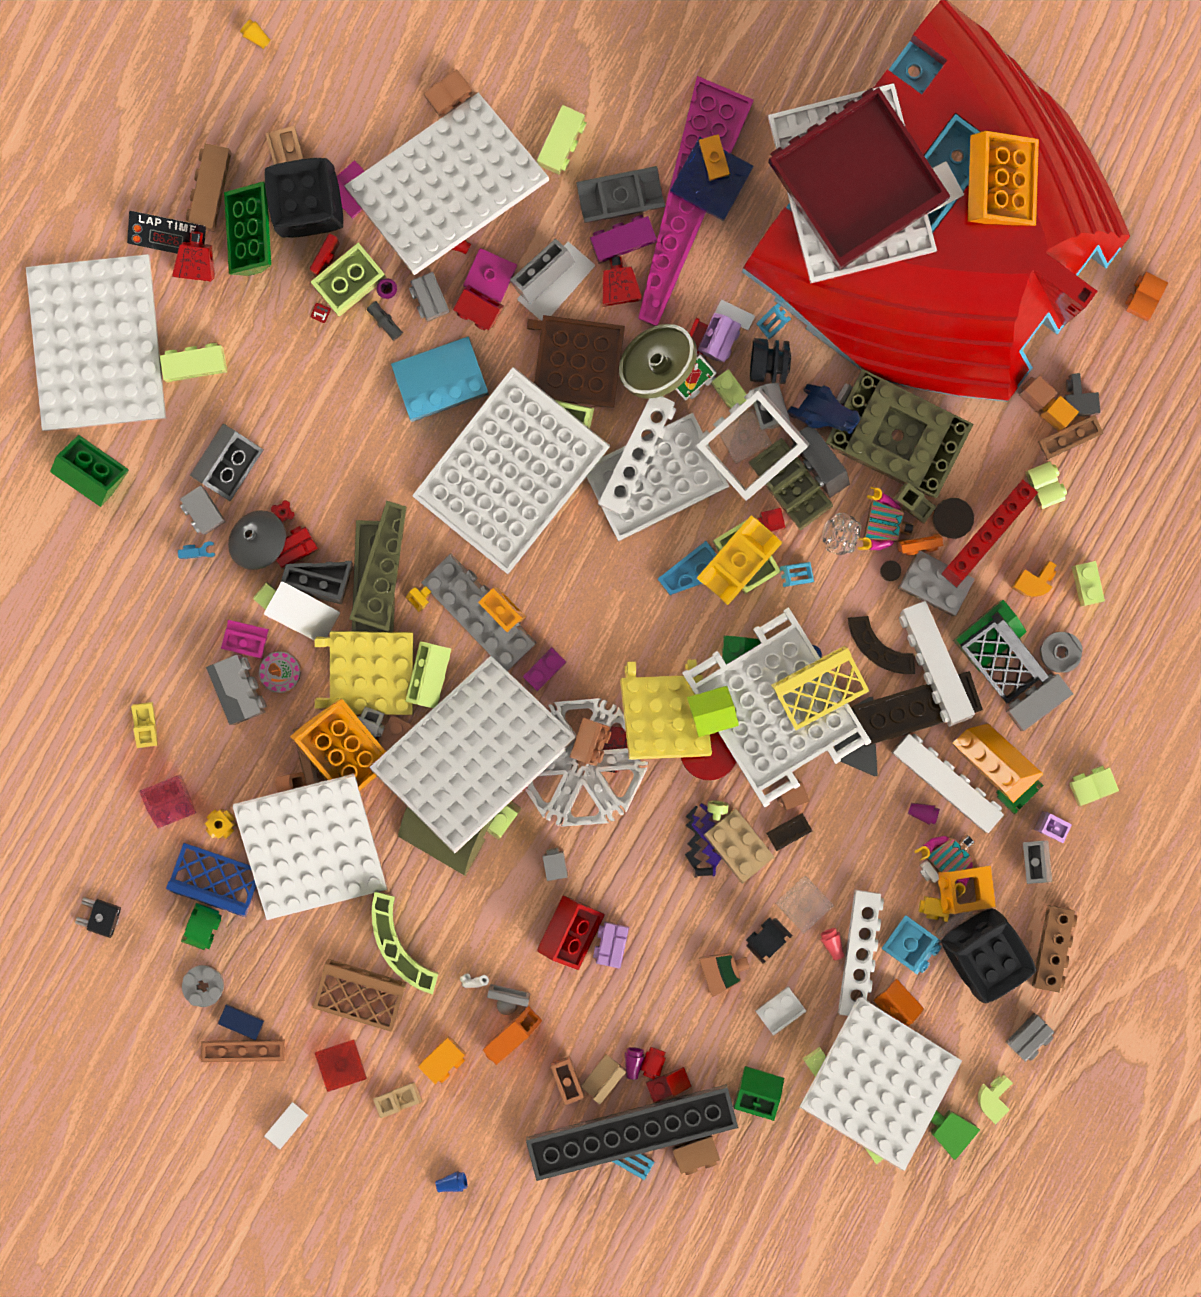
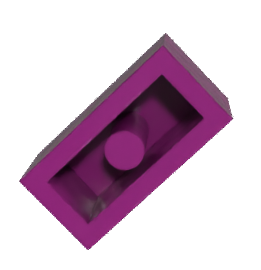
[523,647,566,691]

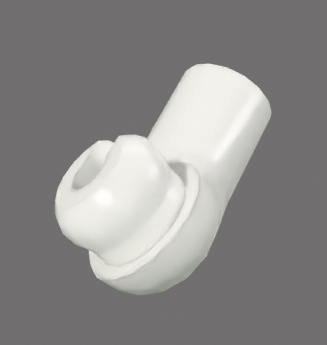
[460,973,489,988]

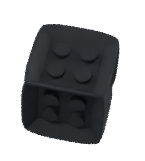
[264,158,344,238]
[941,908,1036,1003]

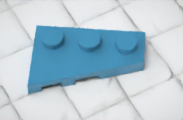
[657,541,717,595]

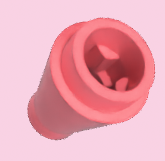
[821,928,845,960]

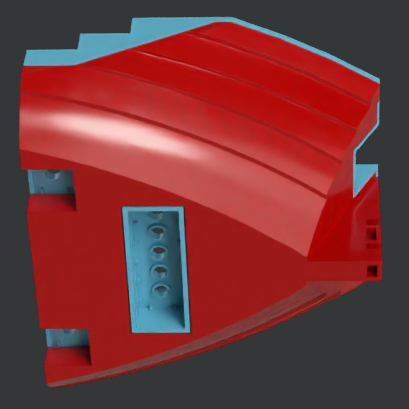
[742,0,1130,402]

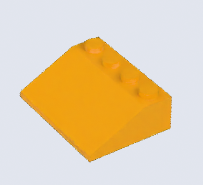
[968,131,1039,226]
[290,698,386,791]

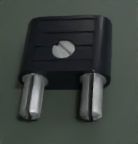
[75,897,121,938]

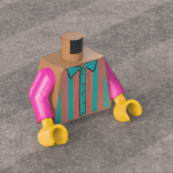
[858,487,914,551]
[914,834,975,898]

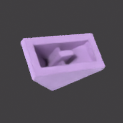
[1034,811,1072,843]

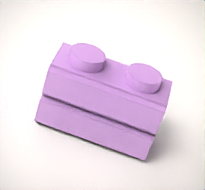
[697,313,741,362]
[593,922,629,968]

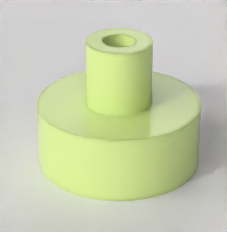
[707,800,729,820]

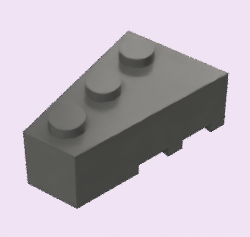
[791,426,850,498]
[281,561,353,605]

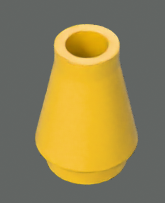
[240,19,271,49]

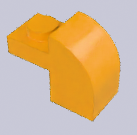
[1011,561,1057,597]

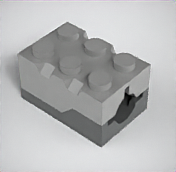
[206,655,267,725]

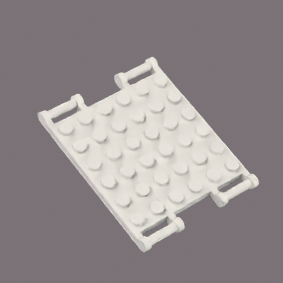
[682,607,871,808]

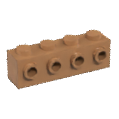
[1032,905,1077,993]

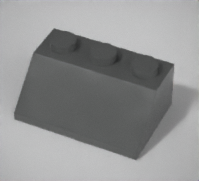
[190,424,264,501]

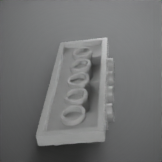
[421,554,537,671]

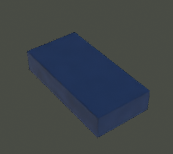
[218,1004,265,1040]

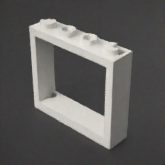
[696,388,809,501]

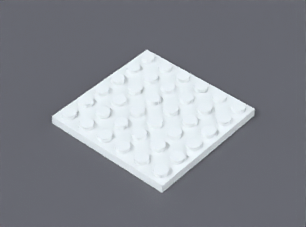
[233,774,387,920]
[800,997,962,1171]

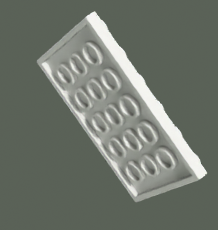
[586,413,729,542]

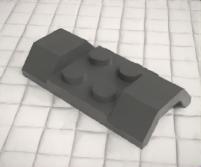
[576,166,665,223]

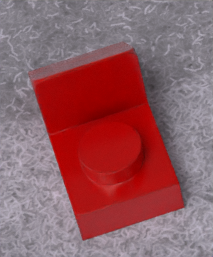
[646,1067,692,1102]

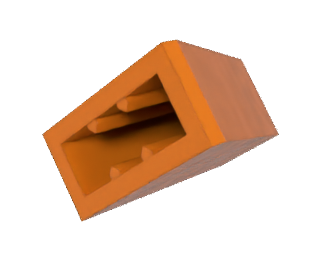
[483,1006,542,1065]

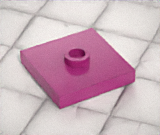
[337,160,365,219]
[463,248,518,303]

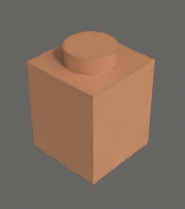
[777,781,810,810]

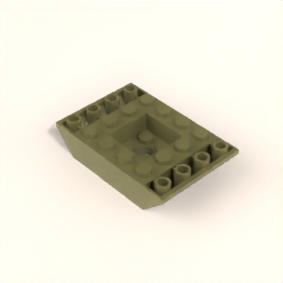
[826,369,974,498]

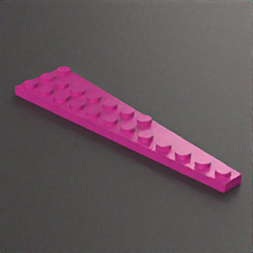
[638,76,754,326]

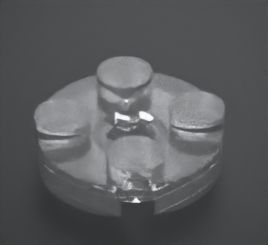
[822,513,861,555]

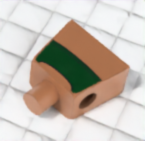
[699,952,750,997]

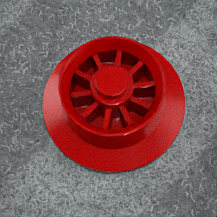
[681,732,736,781]

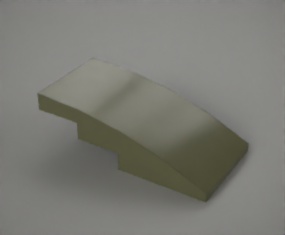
[749,438,833,531]

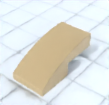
[373,1082,422,1118]

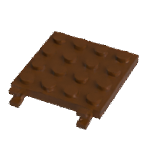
[527,315,625,408]

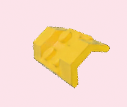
[697,515,783,605]

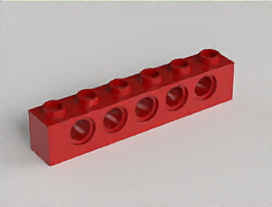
[941,479,1039,587]

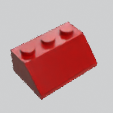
[537,895,605,970]

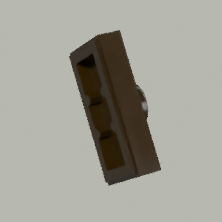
[766,813,812,851]

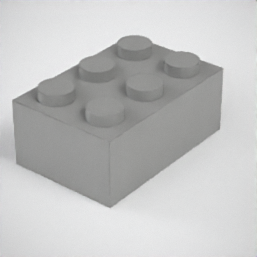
[898,550,975,616]

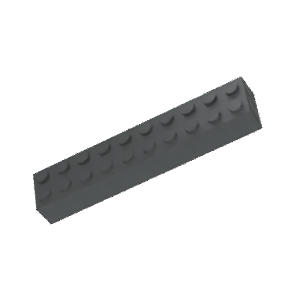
[526,1084,738,1181]

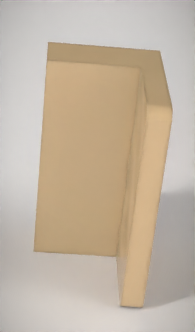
[581,1055,626,1105]

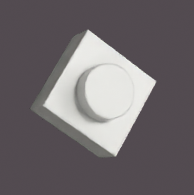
[920,861,939,883]

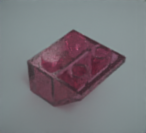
[139,775,197,828]

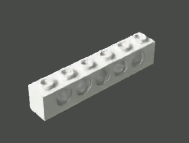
[598,396,677,515]
[838,890,884,1016]

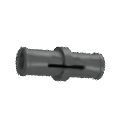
[366,301,403,341]

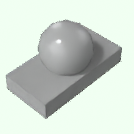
[487,984,530,1015]

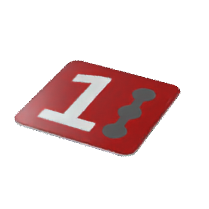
[310,303,331,323]

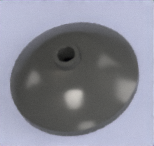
[228,510,286,570]

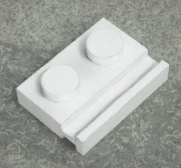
[755,987,806,1036]

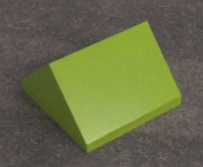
[687,686,739,737]

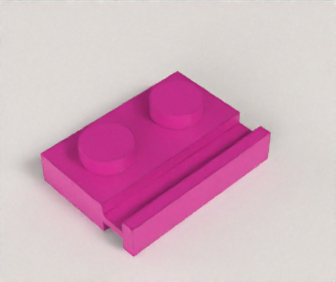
[221,620,269,658]

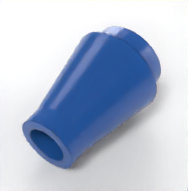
[435,1171,468,1193]

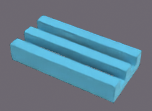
[756,303,791,339]
[780,562,814,587]
[612,1154,655,1180]

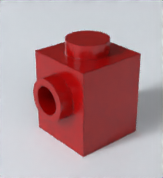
[757,508,786,532]

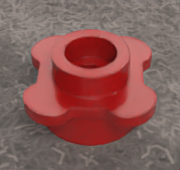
[271,500,295,522]

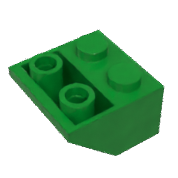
[733,1066,785,1121]

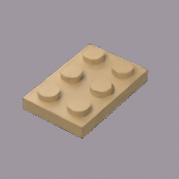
[704,809,774,883]

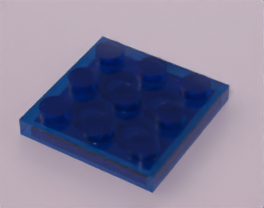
[670,136,754,221]

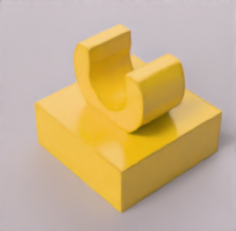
[405,586,431,612]

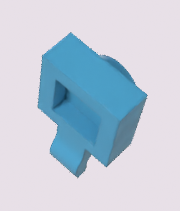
[178,541,215,559]

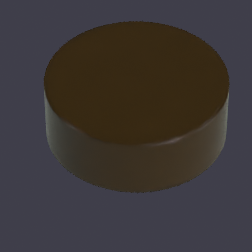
[880,560,901,581]

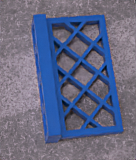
[166,843,256,918]

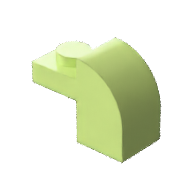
[978,1075,1013,1125]

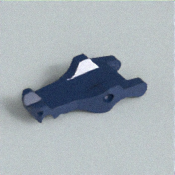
[787,384,861,434]

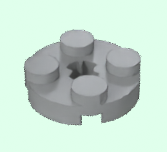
[1040,632,1082,673]
[182,965,224,1007]

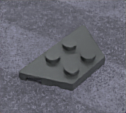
[834,697,878,776]

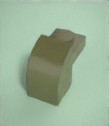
[893,483,936,523]

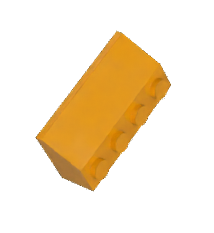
[953,723,1043,803]

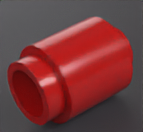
[640,1047,666,1079]

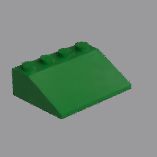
[224,181,271,276]

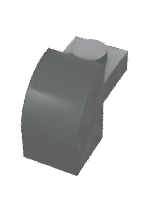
[1063,373,1100,416]

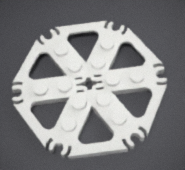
[525,698,648,827]

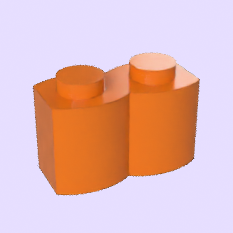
[1125,272,1168,322]

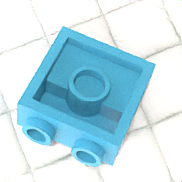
[881,915,942,975]

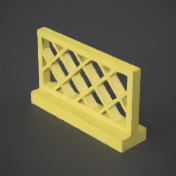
[771,646,869,730]

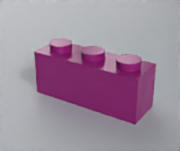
[590,215,657,264]

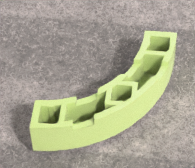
[372,891,438,994]

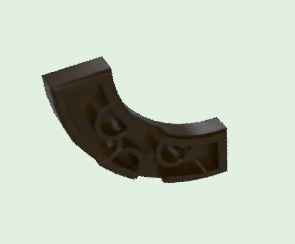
[847,616,915,674]

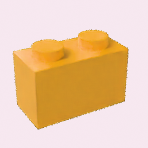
[1040,396,1079,432]
[418,1036,466,1084]

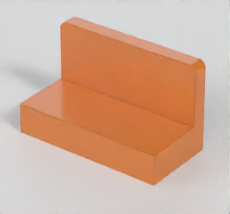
[873,979,924,1027]

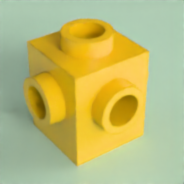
[205,809,237,839]

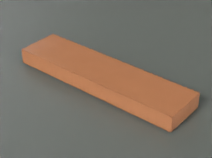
[201,1040,285,1062]

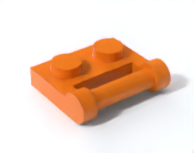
[897,533,944,555]

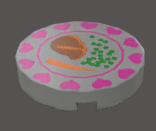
[259,652,301,693]

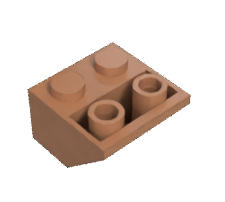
[570,718,611,766]

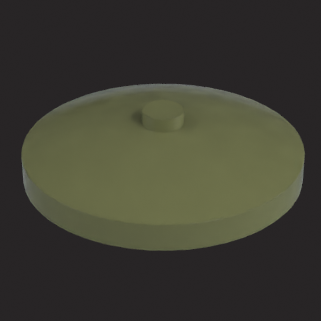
[619,324,697,399]

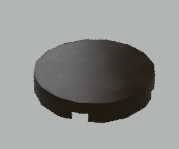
[933,498,974,539]

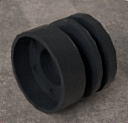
[750,338,791,384]

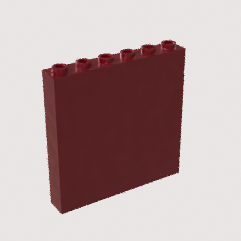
[768,87,950,271]

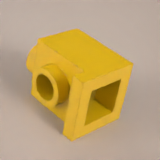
[918,896,949,922]

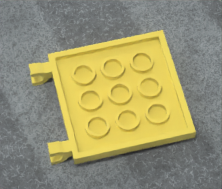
[315,631,413,715]
[620,659,712,759]

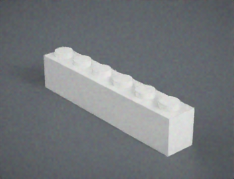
[899,601,975,727]
[891,733,1004,833]

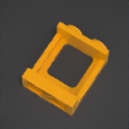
[478,587,527,632]
[938,866,996,914]

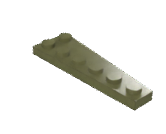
[349,500,407,631]

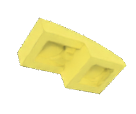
[131,702,158,748]

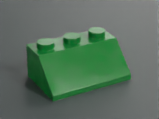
[50,435,129,507]
[953,600,1027,672]

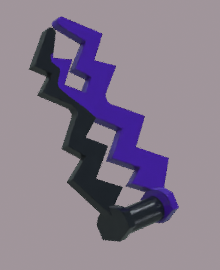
[685,803,722,878]

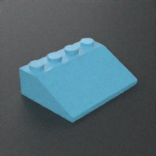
[391,337,489,422]

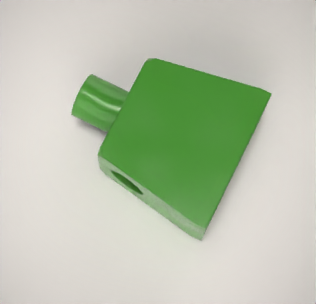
[931,1110,980,1160]

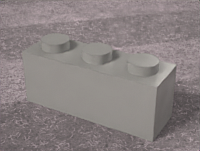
[510,239,575,304]
[1006,674,1073,731]

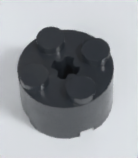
[746,917,793,964]

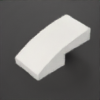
[264,1102,308,1150]

